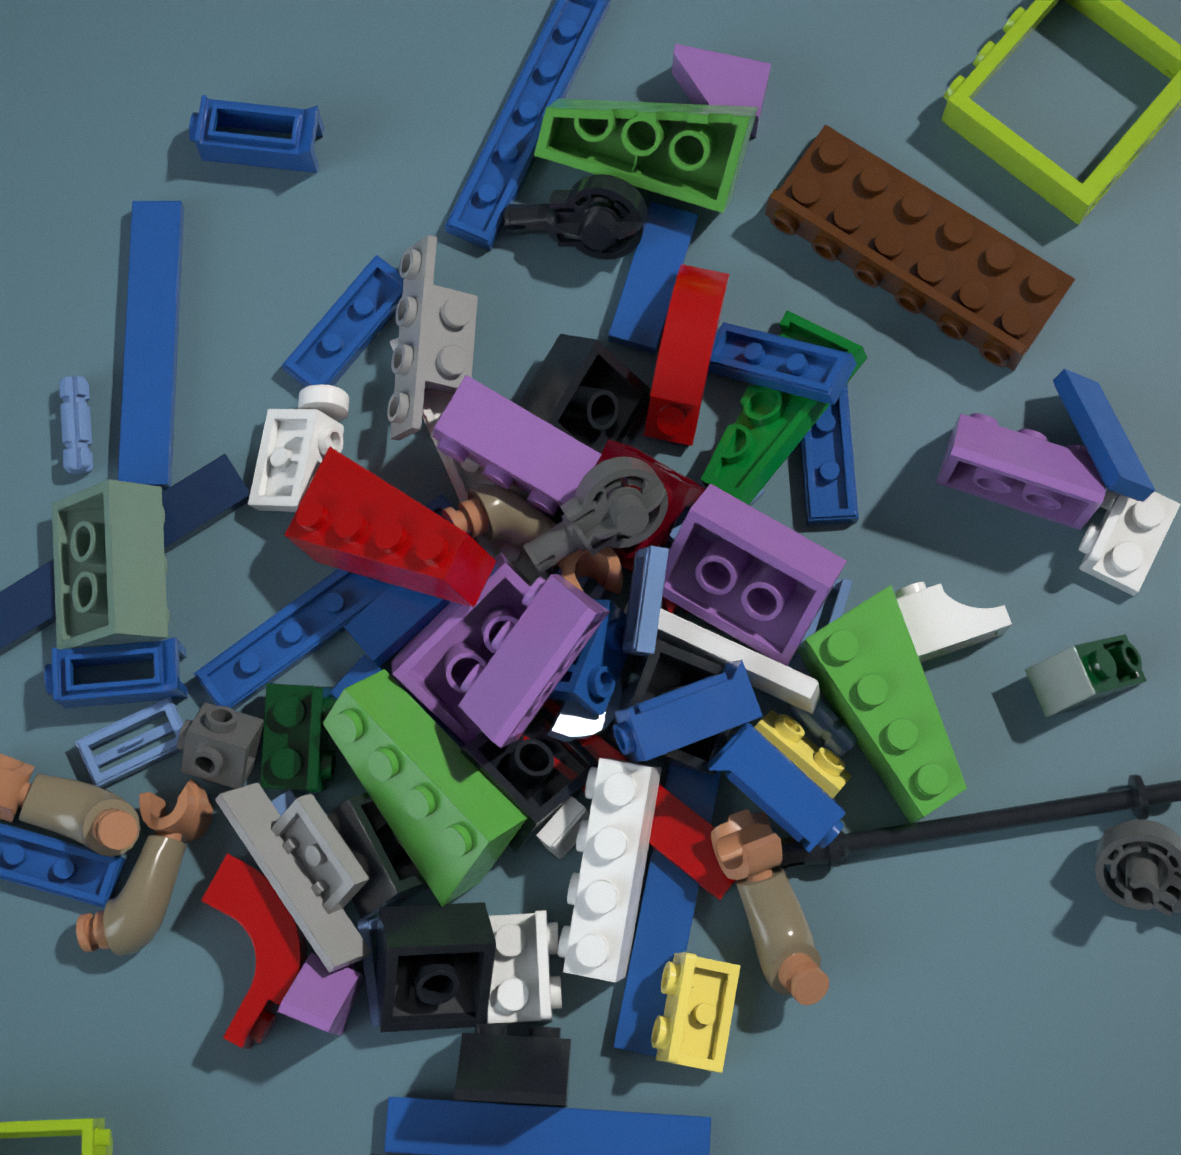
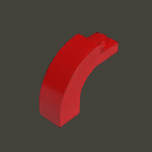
[643,264,730,446]
[201,853,307,1049]

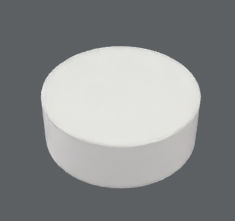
[298,384,349,422]

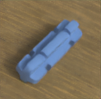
[59,376,93,474]
[780,699,857,758]

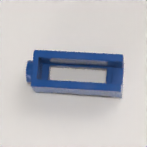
[189,95,325,173]
[44,637,188,709]
[613,660,762,762]
[707,722,846,853]

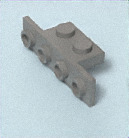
[387,235,478,441]
[215,782,372,973]

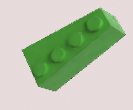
[534,98,758,213]
[796,585,967,823]
[323,669,527,907]

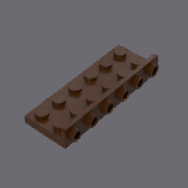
[765,124,1075,371]

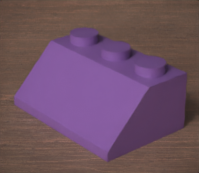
[433,375,602,516]
[936,413,1106,530]
[662,484,847,666]
[391,553,533,745]
[458,574,610,748]

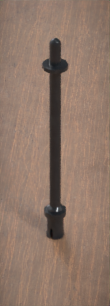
[780,774,1181,872]

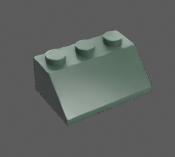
[52,479,170,650]

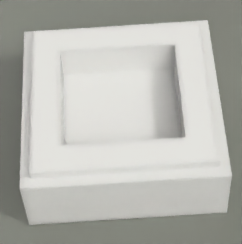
[536,796,589,860]

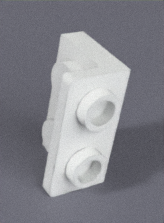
[248,409,344,512]
[1078,490,1181,596]
[488,910,562,1024]

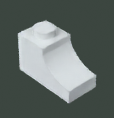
[895,582,1012,663]

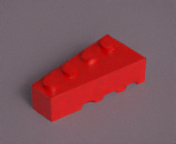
[284,447,497,608]

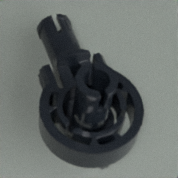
[505,174,648,260]

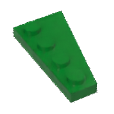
[701,310,868,505]

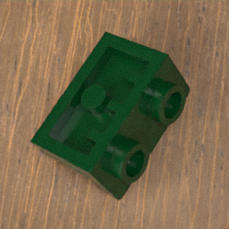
[260,683,338,793]

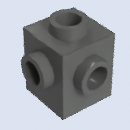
[177,702,264,789]

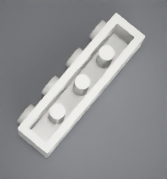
[558,758,662,982]

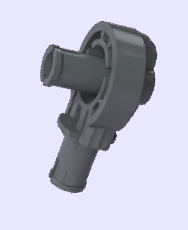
[523,457,668,574]
[1095,820,1181,917]

